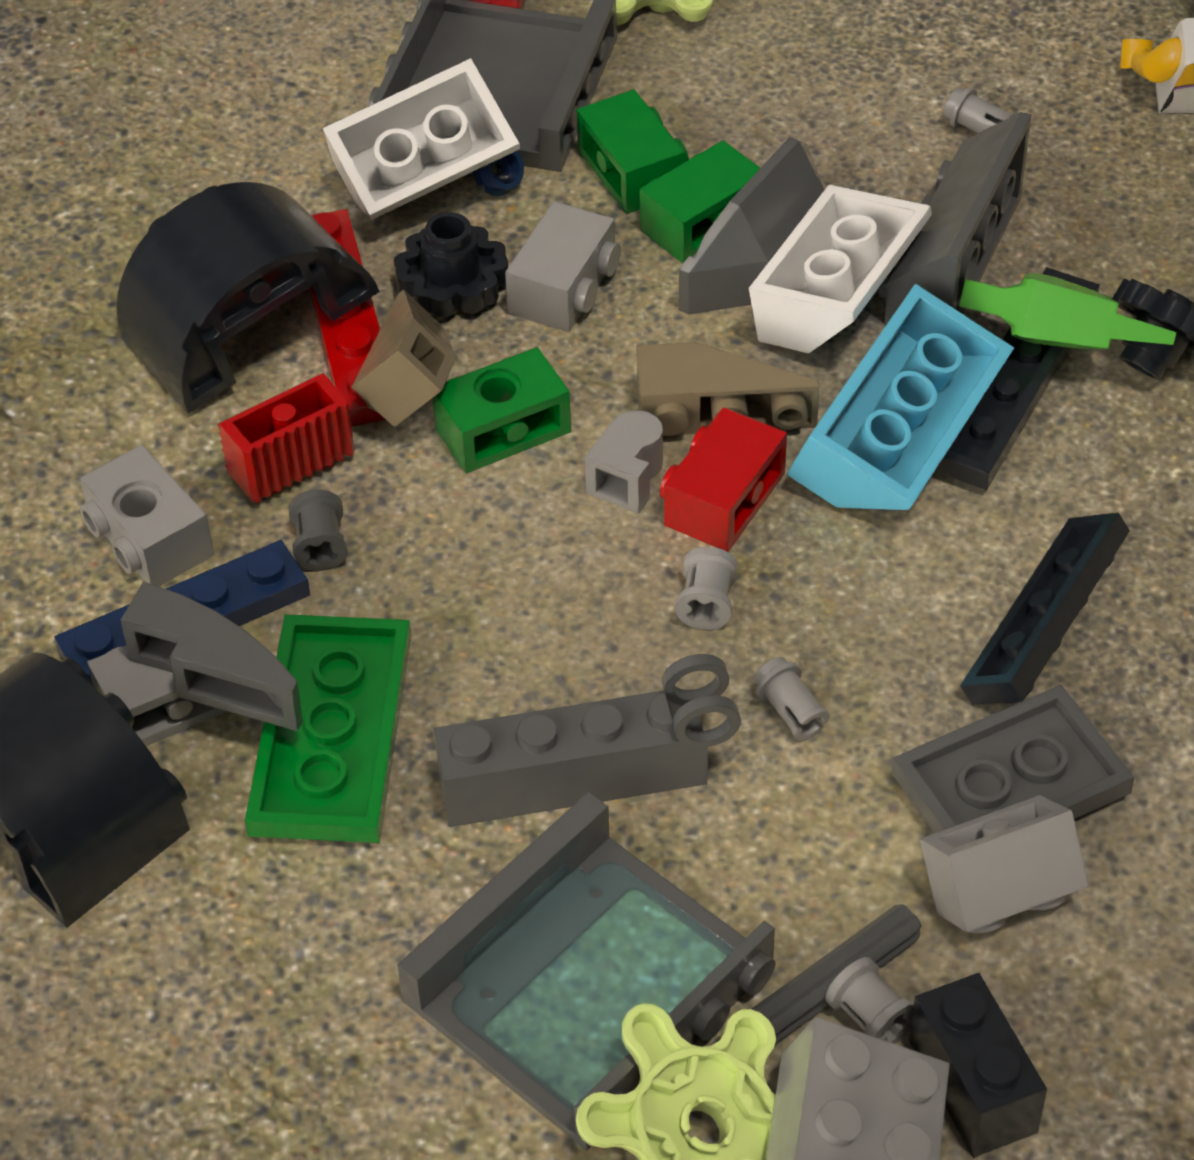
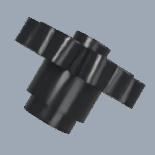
[394,212,509,317]
[1112,279,1194,381]

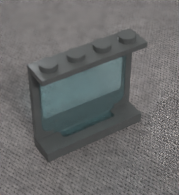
[397,792,776,1151]

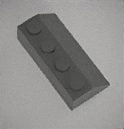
[879,112,1031,325]

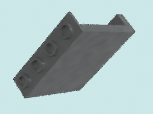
[368,0,617,172]

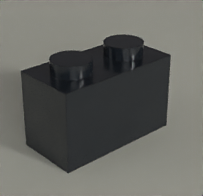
[909,972,1047,1158]

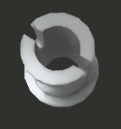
[943,87,1015,133]
[754,657,830,741]

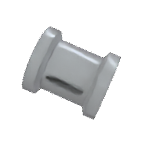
[675,547,737,630]
[825,957,914,1044]

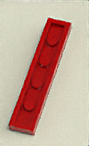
[309,209,386,426]

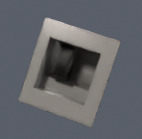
[585,410,663,514]

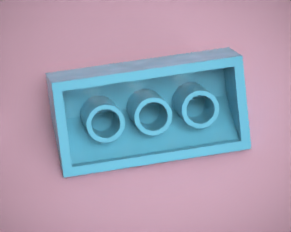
[786,284,1014,510]

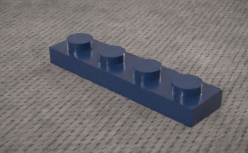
[54,539,310,686]

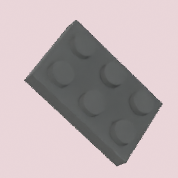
[891,685,1135,833]

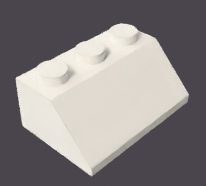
[323,58,520,220]
[749,185,932,354]

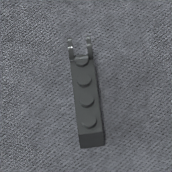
[434,654,741,827]

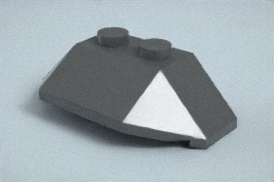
[679,137,824,315]

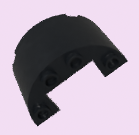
[116,182,380,414]
[0,652,190,928]

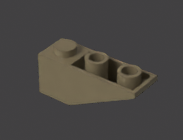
[351,290,456,427]
[636,342,820,436]

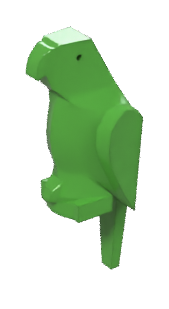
[959,273,1177,349]

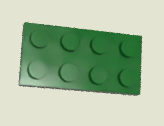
[245,614,412,843]

